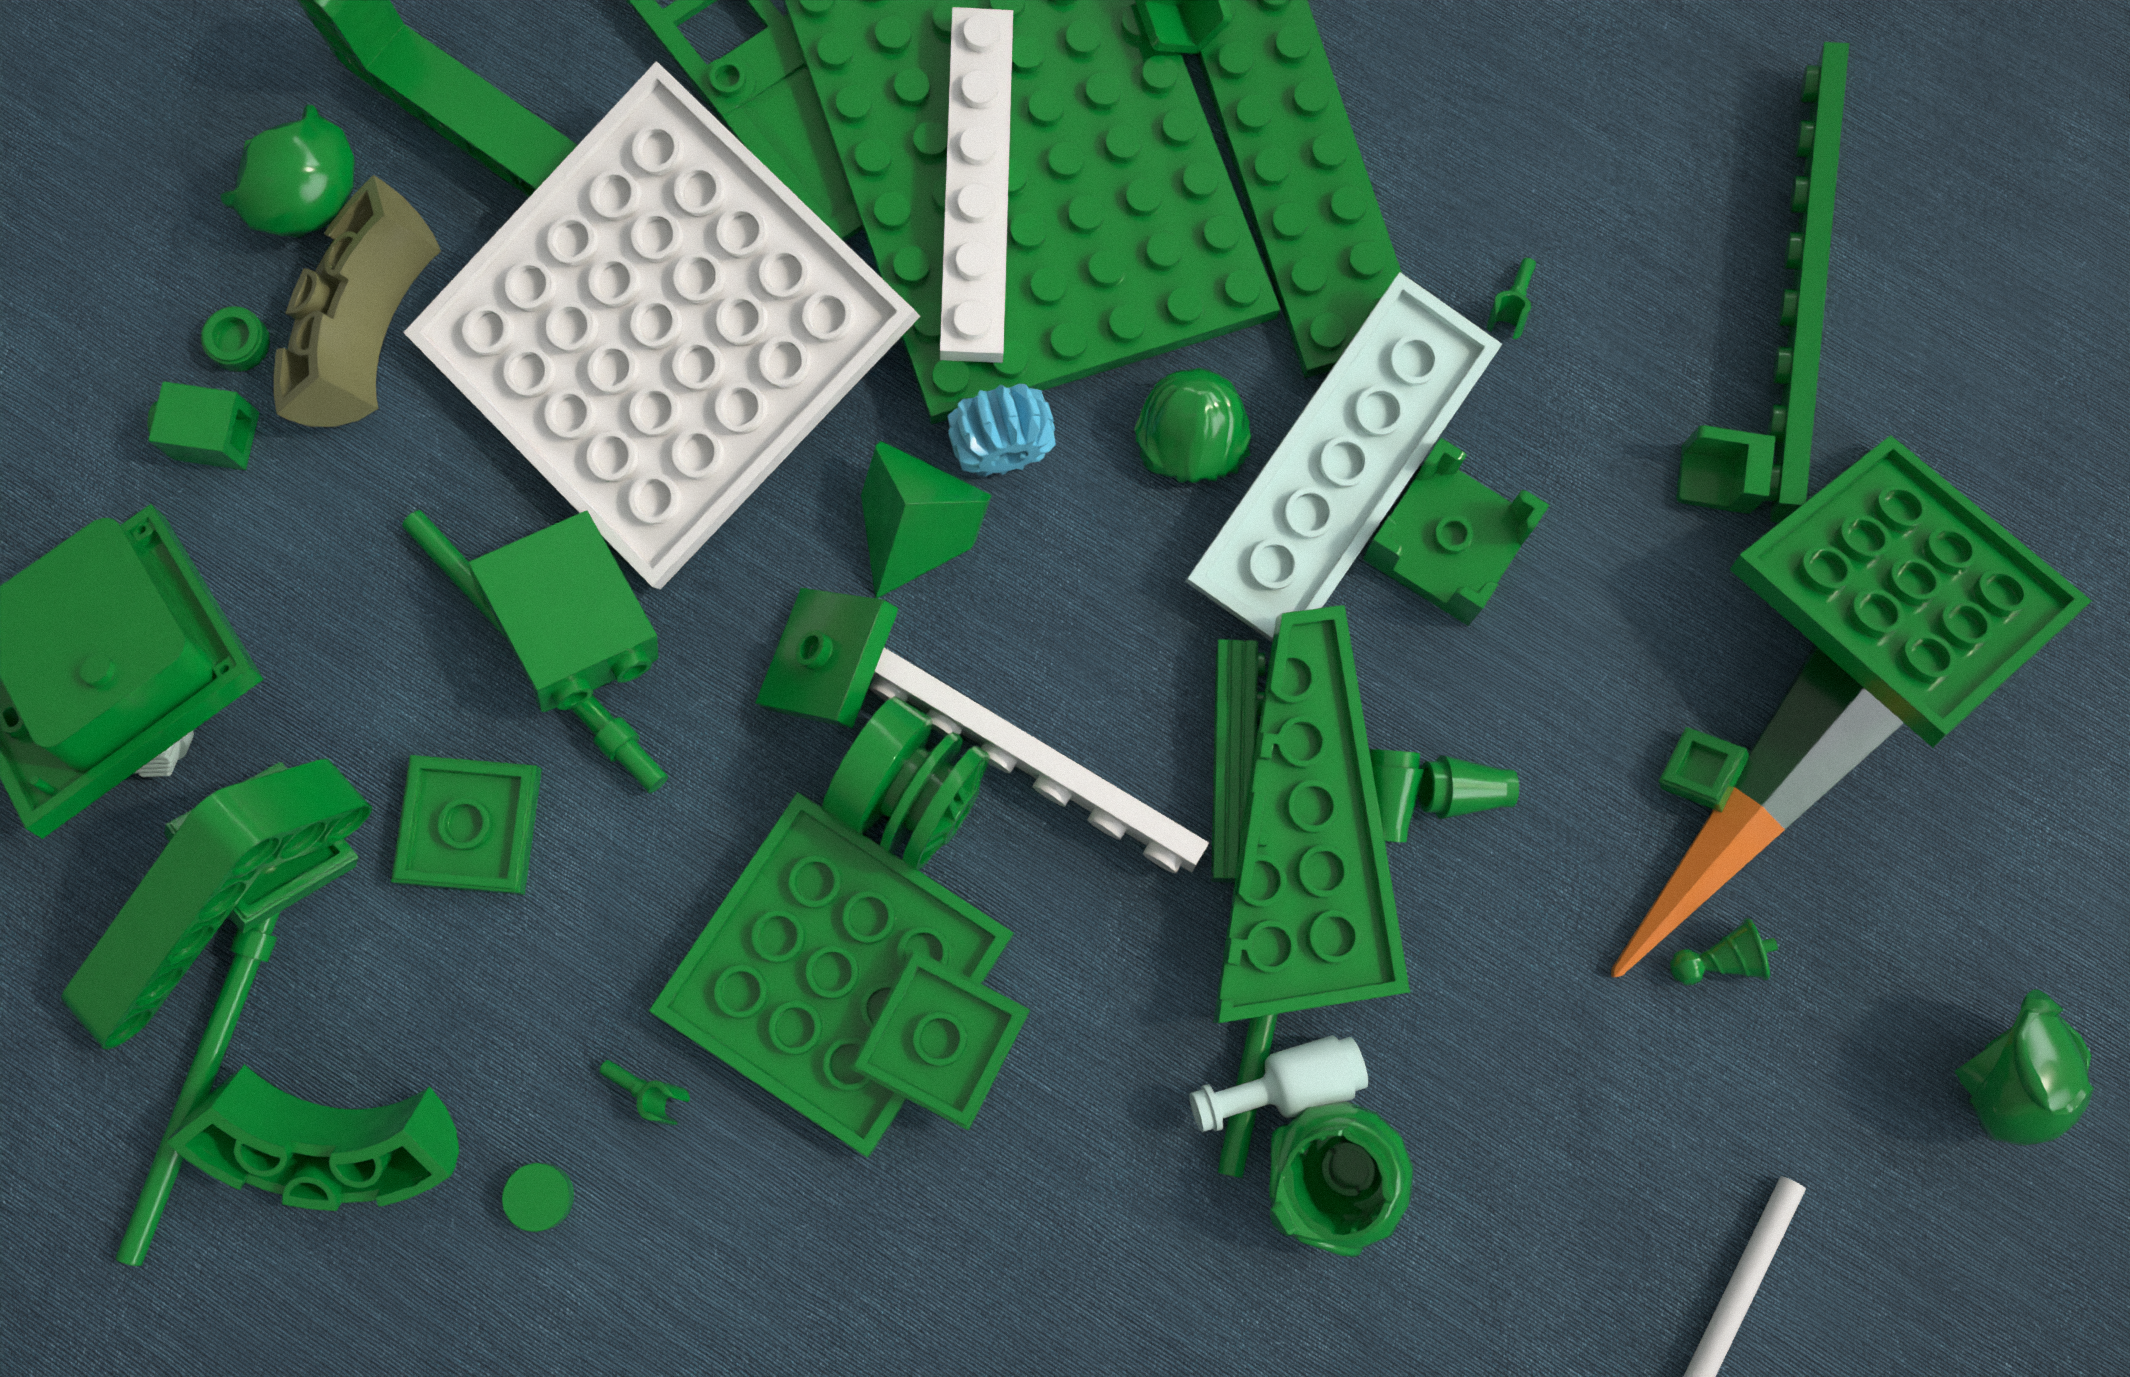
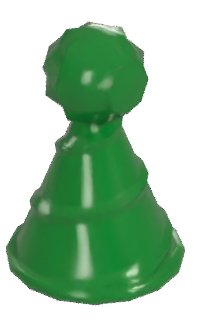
[1670,917,1778,986]

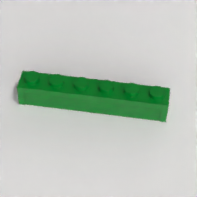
[1211,639,1265,883]

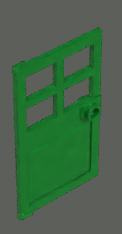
[626,0,863,242]

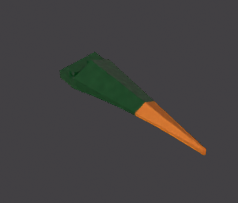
[1611,644,1903,977]

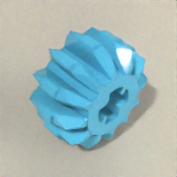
[947,384,1056,477]

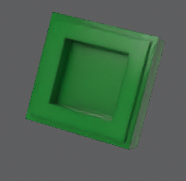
[1658,727,1749,812]

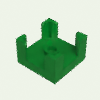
[1363,438,1549,626]

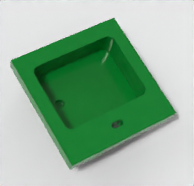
[0,504,264,839]

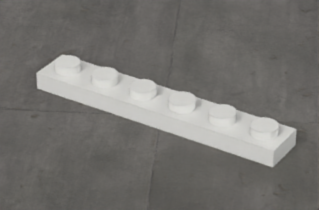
[940,7,1013,363]
[869,648,1209,873]

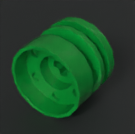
[822,696,990,871]

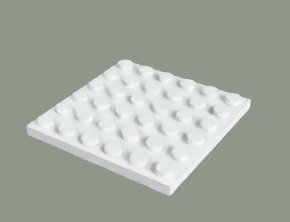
[403,61,920,589]

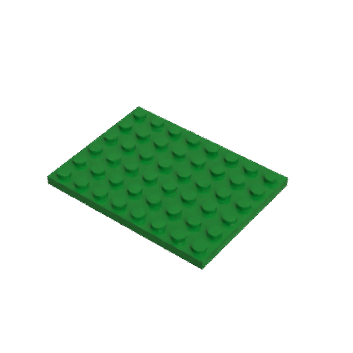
[782,0,1280,425]

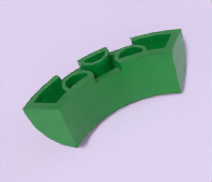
[166,1064,459,1211]

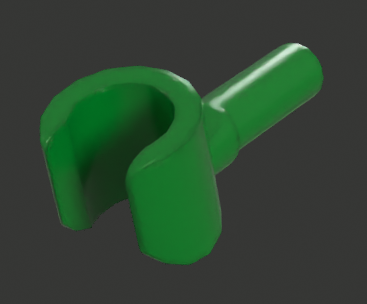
[1487,258,1536,339]
[599,1060,690,1126]

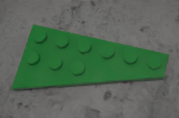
[1213,605,1410,1023]

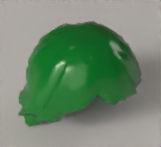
[1134,368,1251,483]

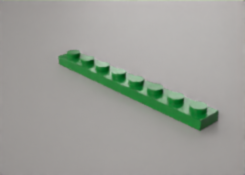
[1765,42,1850,523]

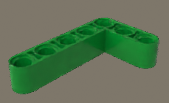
[297,0,578,197]
[61,759,372,1050]

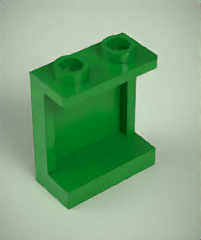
[468,510,659,712]

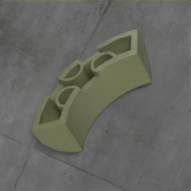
[274,175,441,427]

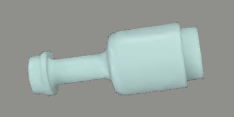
[1189,1035,1368,1132]

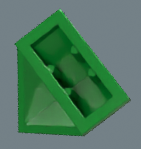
[861,441,992,599]

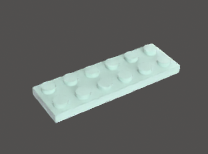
[1185,272,1502,642]

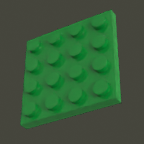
[1729,435,2092,748]
[649,792,1014,1158]

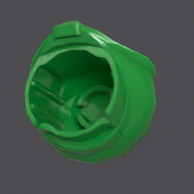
[220,104,355,238]
[1955,989,2094,1146]
[1269,1101,1414,1258]

